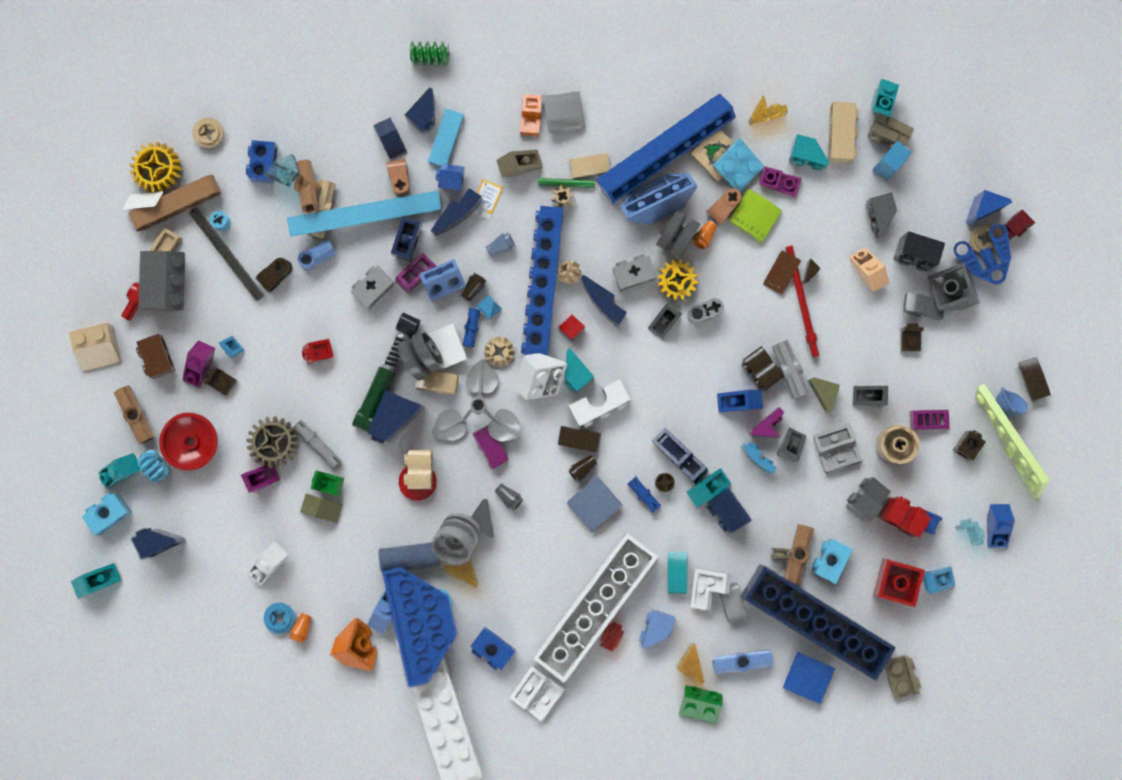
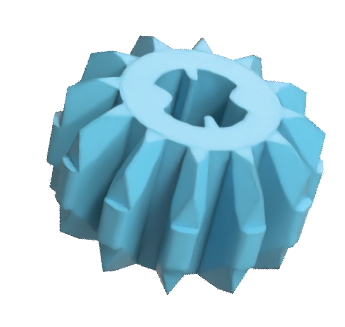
[137,450,170,483]

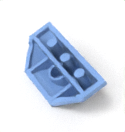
[620,173,697,225]

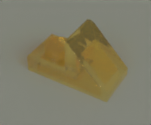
[748,95,788,125]

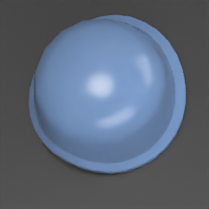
[995,387,1028,418]

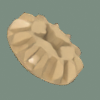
[193,118,224,148]
[970,224,1000,254]
[484,336,514,367]

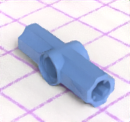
[712,649,773,674]

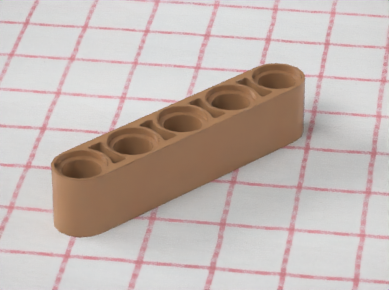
[128,175,221,232]

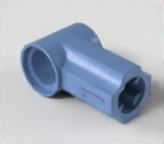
[297,239,336,271]

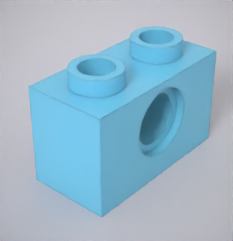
[81,493,132,535]
[812,538,853,584]

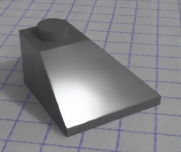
[927,263,980,312]

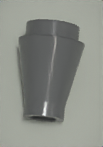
[494,483,523,511]

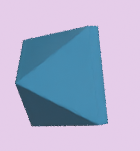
[476,295,502,319]
[219,335,244,358]

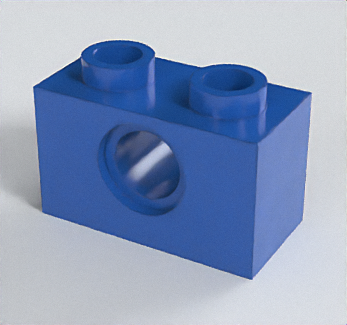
[470,626,516,670]

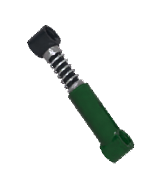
[352,312,421,433]

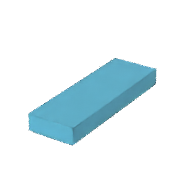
[428,108,464,167]

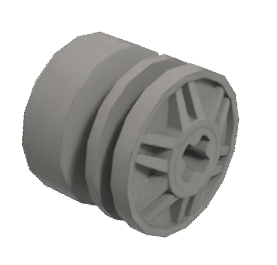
[432,513,482,565]

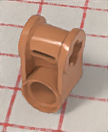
[386,159,410,197]
[707,188,741,225]

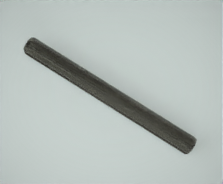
[189,207,264,301]

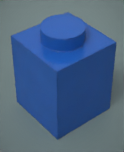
[435,164,465,191]

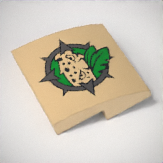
[690,130,733,182]

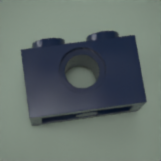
[391,217,422,262]

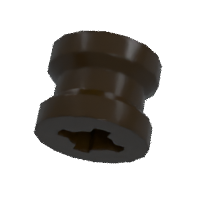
[655,473,675,492]

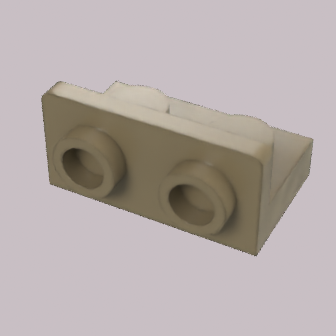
[884,654,921,699]

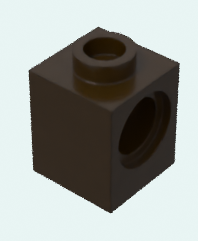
[953,430,986,461]

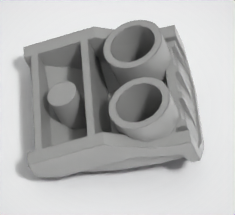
[542,91,586,133]

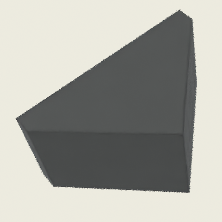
[648,302,683,340]
[853,385,889,407]
[777,427,806,462]
[471,499,494,538]

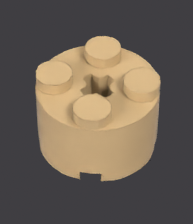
[876,425,920,464]

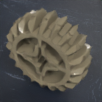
[246,416,299,468]

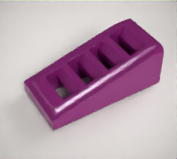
[395,252,436,294]
[910,410,950,430]

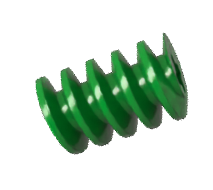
[410,41,449,66]

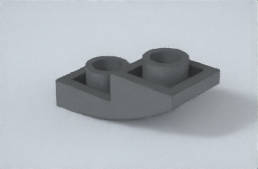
[903,293,944,321]

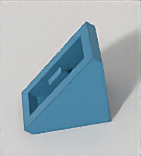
[872,140,912,181]

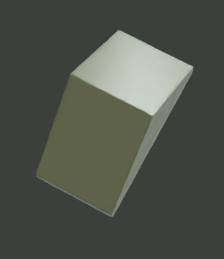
[807,377,840,414]
[300,493,343,523]

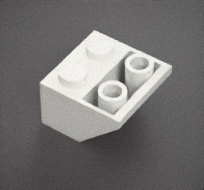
[514,353,567,400]

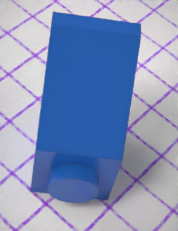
[717,390,763,413]

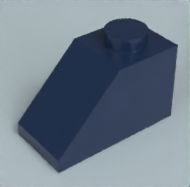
[405,87,436,134]

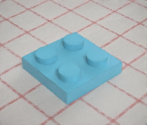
[712,139,765,192]

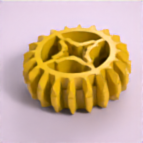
[129,142,182,193]

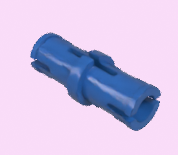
[462,308,481,348]
[627,476,661,513]

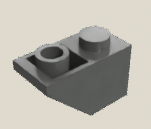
[865,192,897,238]

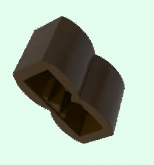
[741,346,784,391]

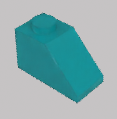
[564,348,594,393]
[686,468,731,508]
[70,563,121,599]

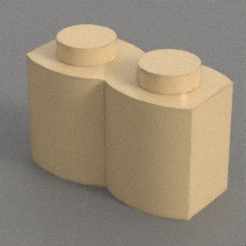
[404,450,433,489]

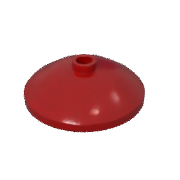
[159,413,218,471]

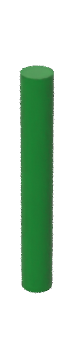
[538,178,595,188]

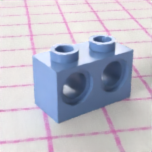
[419,259,466,301]

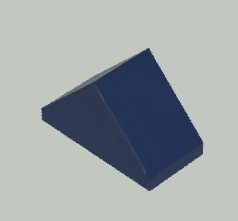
[373,117,407,159]

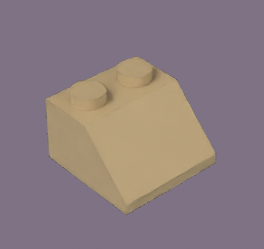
[69,323,121,371]

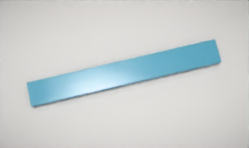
[287,191,441,237]

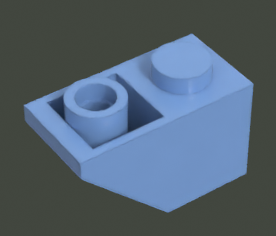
[367,590,393,634]
[639,609,676,649]

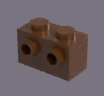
[136,334,176,379]

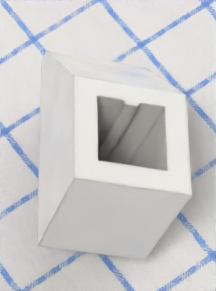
[247,541,289,586]

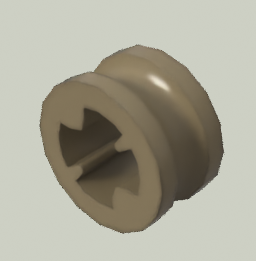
[771,547,789,559]

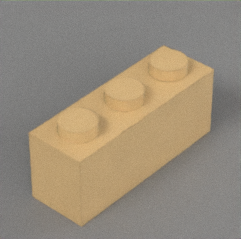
[828,102,859,163]

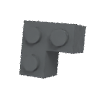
[846,477,891,522]

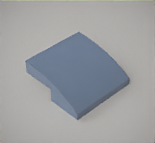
[566,476,623,532]

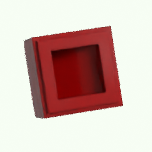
[558,315,585,341]

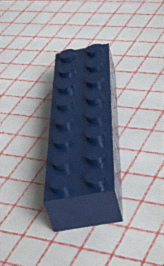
[740,564,896,681]

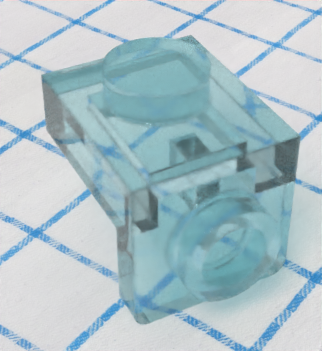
[955,518,985,546]

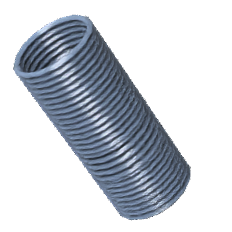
[379,542,440,572]

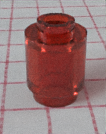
[600,621,625,652]

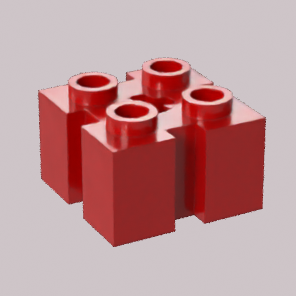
[878,496,932,538]

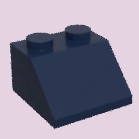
[707,488,752,533]
[131,527,186,560]

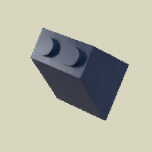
[367,390,425,444]

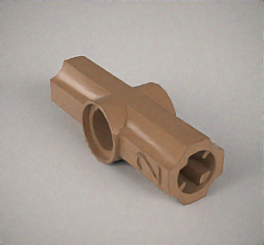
[294,159,320,214]
[114,385,155,444]
[784,524,815,585]

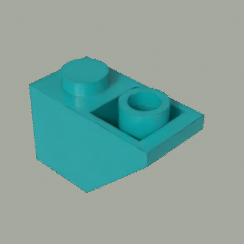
[871,79,899,117]
[789,134,829,171]
[98,453,141,489]

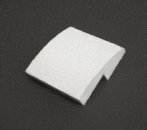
[428,323,467,372]
[510,666,565,722]

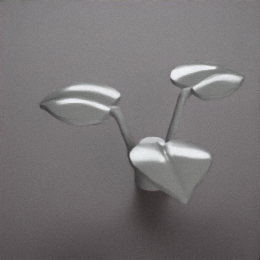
[432,359,521,441]

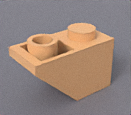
[849,247,890,292]

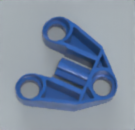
[953,224,1011,284]

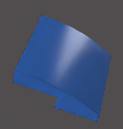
[783,652,836,704]

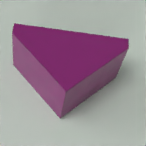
[241,464,280,493]

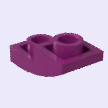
[759,166,802,197]
[472,425,509,469]

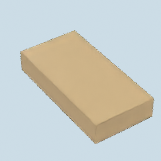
[570,153,610,179]
[150,228,182,252]

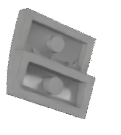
[813,423,862,474]

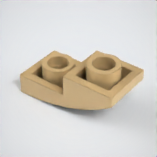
[415,370,459,394]

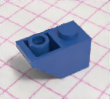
[987,504,1015,548]

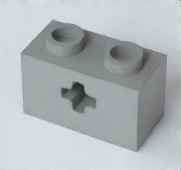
[613,254,657,291]
[351,265,396,310]

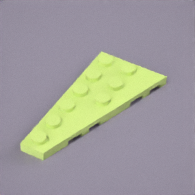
[975,384,1050,500]

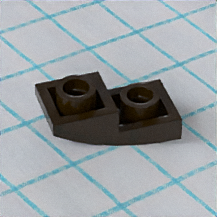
[1018,357,1051,402]
[558,426,602,452]

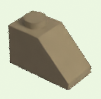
[496,150,543,178]

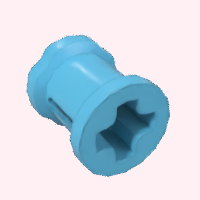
[210,211,231,231]

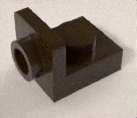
[900,323,924,352]
[204,367,237,396]

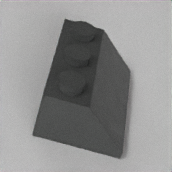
[138,251,185,311]

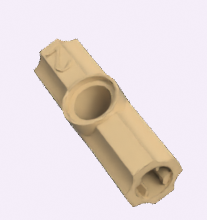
[308,180,336,239]

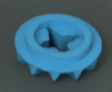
[264,603,295,634]

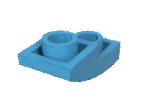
[741,442,777,474]

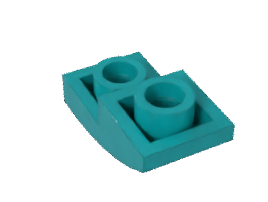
[667,552,688,594]

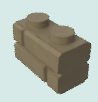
[867,114,914,149]

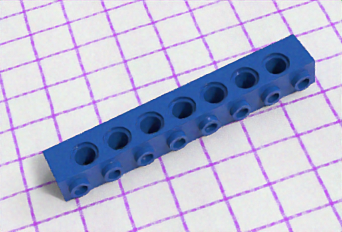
[521,205,563,356]

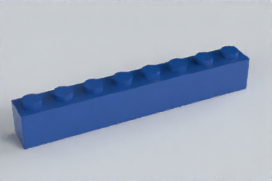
[596,93,736,204]

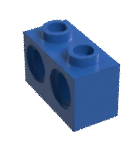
[246,140,278,183]

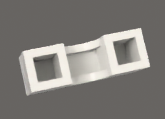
[569,379,631,428]

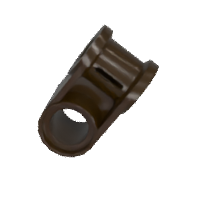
[255,258,293,293]

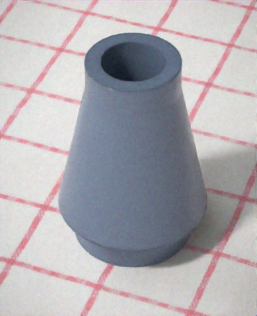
[486,233,515,256]

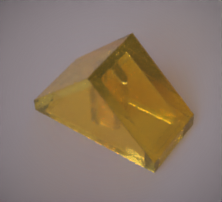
[441,558,478,587]
[676,643,705,684]

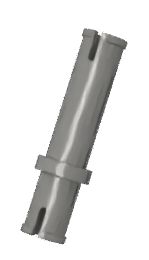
[293,420,342,469]

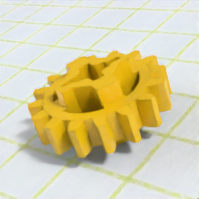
[657,259,698,301]

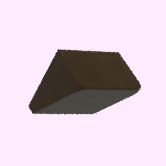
[802,258,821,284]

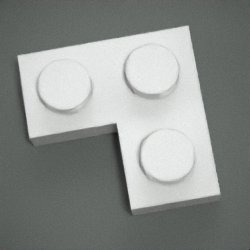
[690,569,732,610]

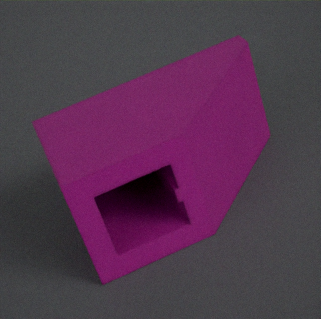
[182,340,215,388]

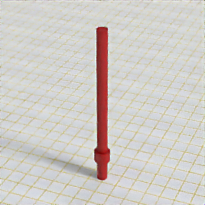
[785,245,820,358]

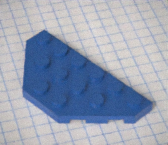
[382,567,458,688]

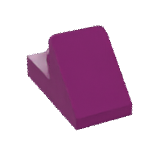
[748,407,785,438]

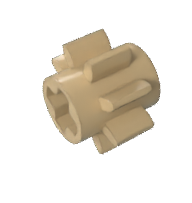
[551,185,574,210]
[558,260,582,285]

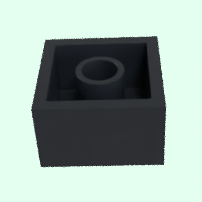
[893,231,946,272]

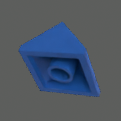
[966,190,1012,225]

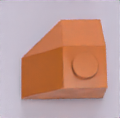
[330,618,377,671]

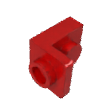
[302,339,334,365]

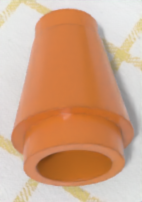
[692,220,717,250]
[289,613,312,643]

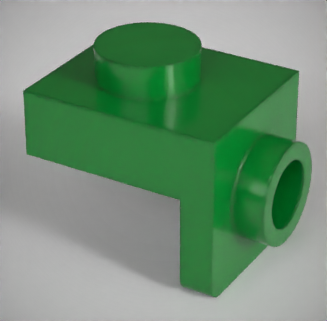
[311,471,345,497]

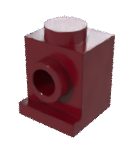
[1001,209,1035,240]

